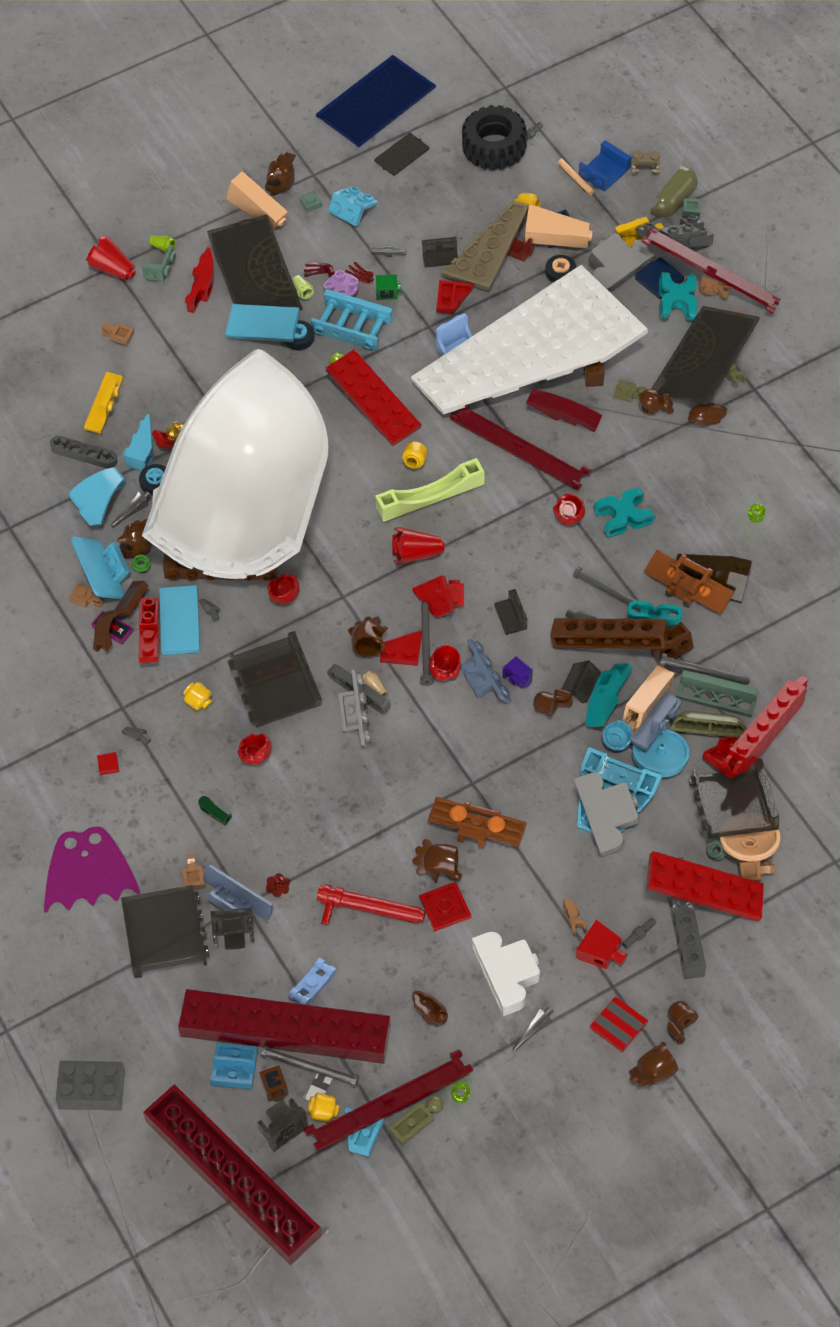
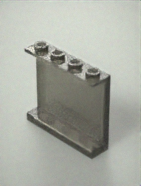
[227,631,322,728]
[689,759,780,839]
[121,885,210,979]

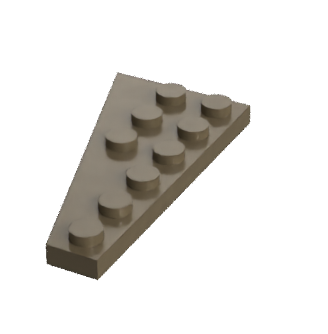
[441,201,529,291]

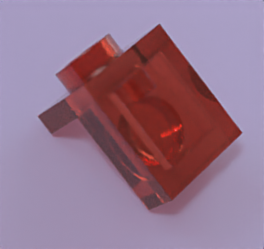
[507,238,534,262]

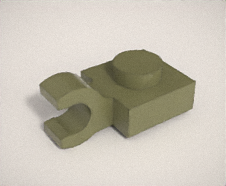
[723,361,746,386]
[614,380,647,402]

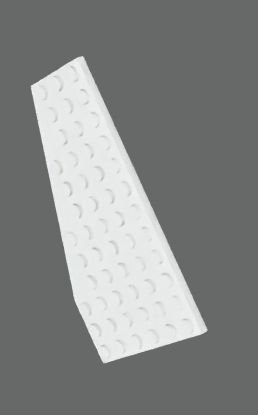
[411,265,648,414]

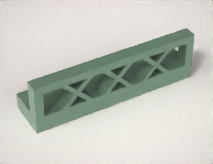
[677,670,759,718]

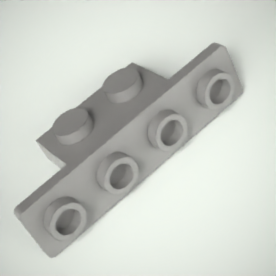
[338,669,371,748]

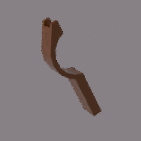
[93,580,149,652]

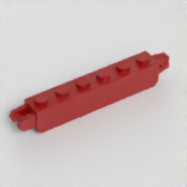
[722,676,808,776]

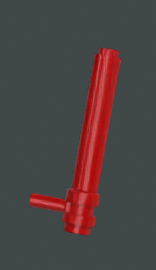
[316,884,426,926]

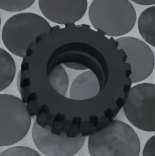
[462,105,527,170]

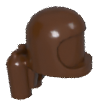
[639,389,674,414]
[533,689,573,717]
[667,1001,698,1044]

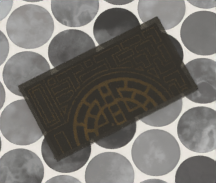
[207,215,303,311]
[651,306,760,405]

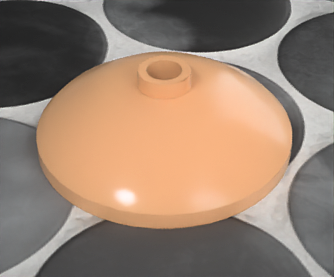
[720,814,780,861]

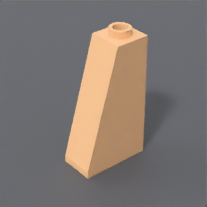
[226,171,288,230]
[525,205,593,248]
[622,665,675,735]

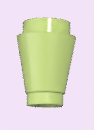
[292,275,314,300]

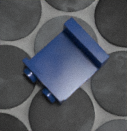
[578,140,632,192]

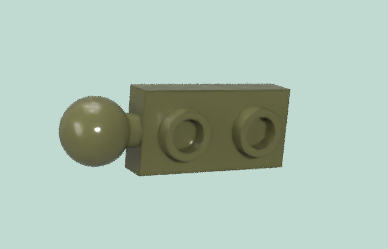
[388,1096,444,1146]

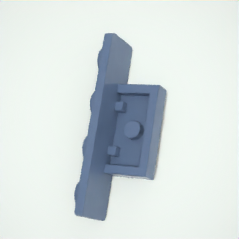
[461,639,511,704]
[630,692,682,750]
[204,864,273,920]

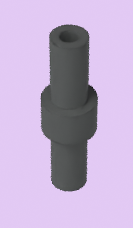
[527,122,543,141]
[371,246,406,256]
[622,918,656,949]

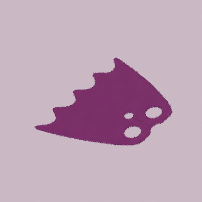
[44,827,141,913]

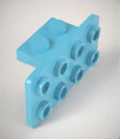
[71,536,130,600]

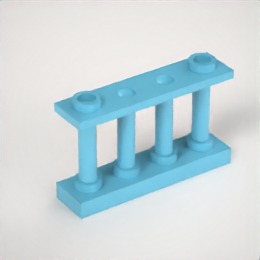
[311,289,393,351]

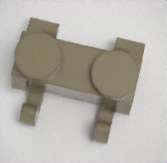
[632,151,660,174]

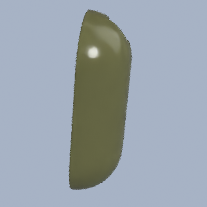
[650,166,697,217]
[670,711,747,738]

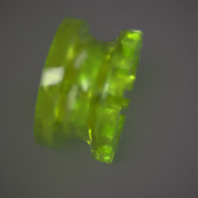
[748,504,766,523]
[451,1082,470,1104]

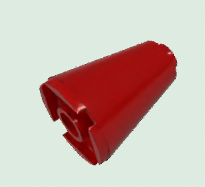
[86,235,136,280]
[392,527,445,564]

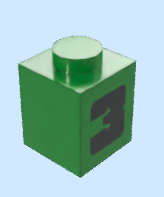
[376,274,401,300]

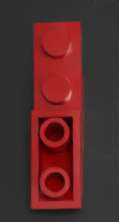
[185,247,214,313]
[138,597,160,663]

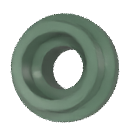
[707,840,727,860]

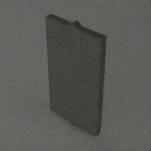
[374,133,430,176]

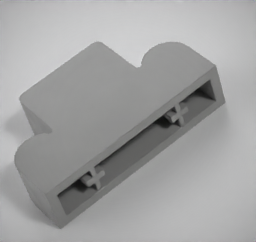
[588,233,656,292]
[574,773,639,856]

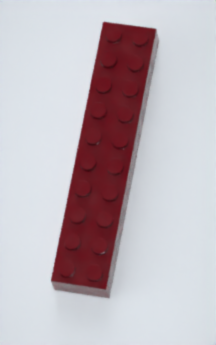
[178,989,391,1064]
[143,1084,322,1265]

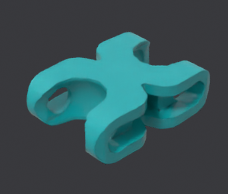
[659,272,697,321]
[593,488,656,537]
[627,601,683,628]

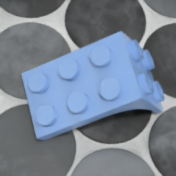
[436,313,472,357]

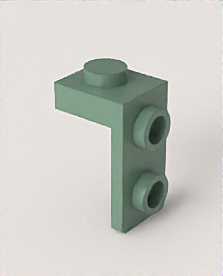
[142,245,176,282]

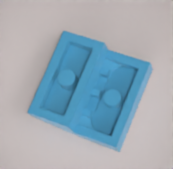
[210,1043,258,1090]

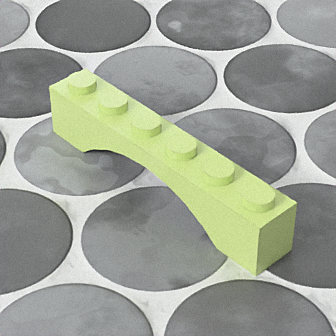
[375,458,485,522]

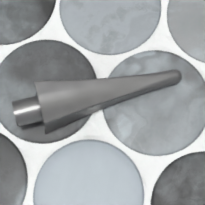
[111,491,151,527]
[513,1006,554,1051]

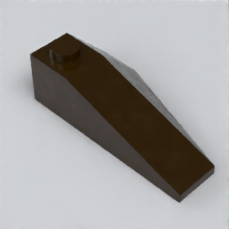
[676,554,752,604]

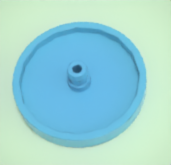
[632,729,690,777]

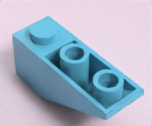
[123,414,154,471]

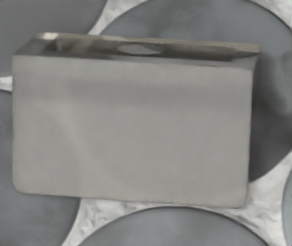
[422,237,458,268]
[494,589,528,635]
[562,660,601,703]

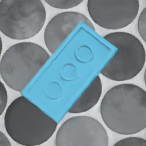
[225,304,300,342]
[159,585,200,655]

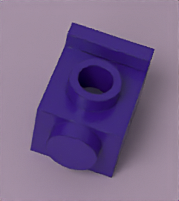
[502,656,533,689]

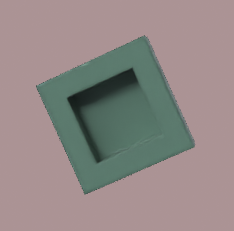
[299,191,322,213]
[683,198,701,217]

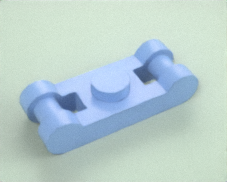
[288,958,337,1005]

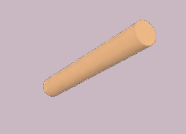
[558,159,594,195]

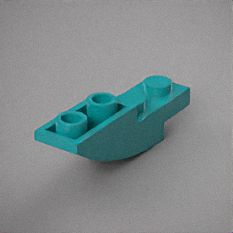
[585,663,633,727]

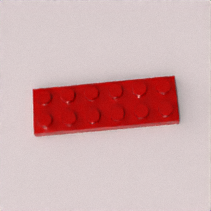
[326,349,422,446]
[647,851,764,921]

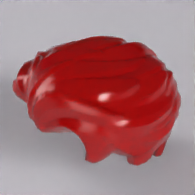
[553,493,585,525]
[268,573,299,605]
[429,644,461,681]
[237,733,272,765]

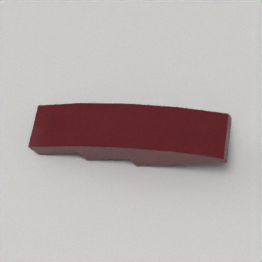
[526,388,602,432]

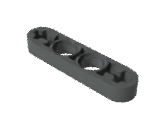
[50,436,118,468]
[327,664,391,714]

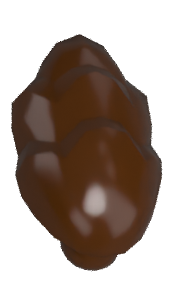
[688,402,727,426]
[412,991,448,1025]

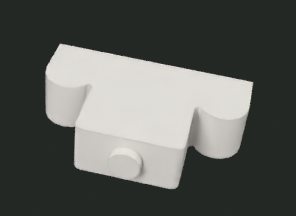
[472,932,540,1016]

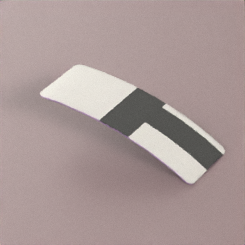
[305,1066,333,1101]

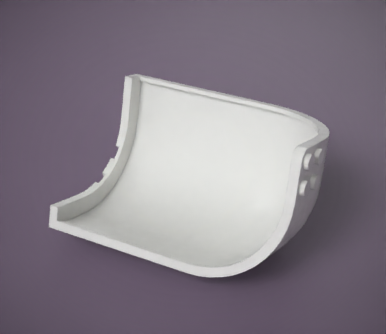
[142,349,328,579]

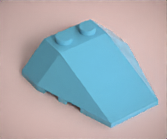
[577,747,662,833]

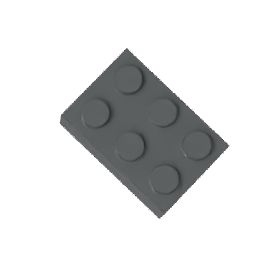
[56,1060,125,1111]

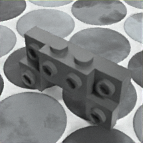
[636,215,714,255]

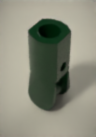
[198,796,232,826]

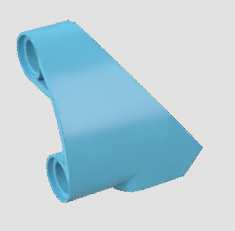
[69,467,126,526]

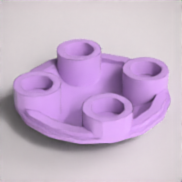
[324,270,359,296]

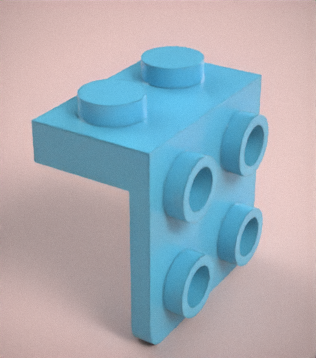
[328,186,378,226]

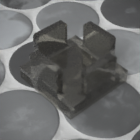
[210,907,255,950]
[257,1098,308,1152]

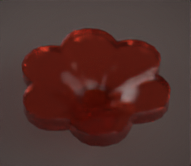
[266,873,290,897]

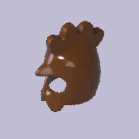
[265,151,296,195]
[117,519,152,559]
[348,616,388,657]
[412,839,463,883]
[629,1041,679,1086]

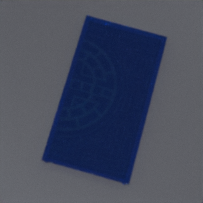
[316,55,436,147]

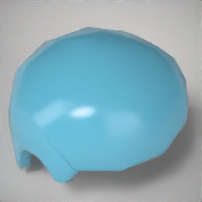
[602,720,633,751]

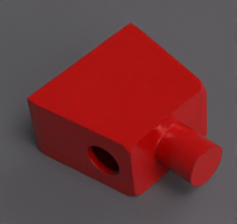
[576,919,628,969]

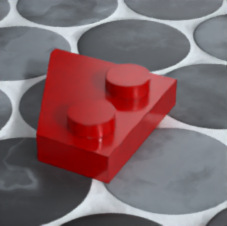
[436,280,473,314]
[412,575,455,618]
[380,631,422,666]

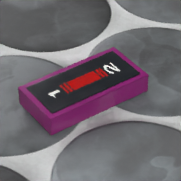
[91,611,134,645]

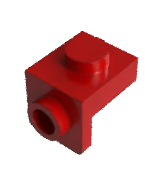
[448,580,464,606]

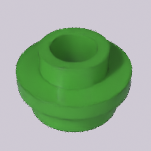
[132,554,150,573]

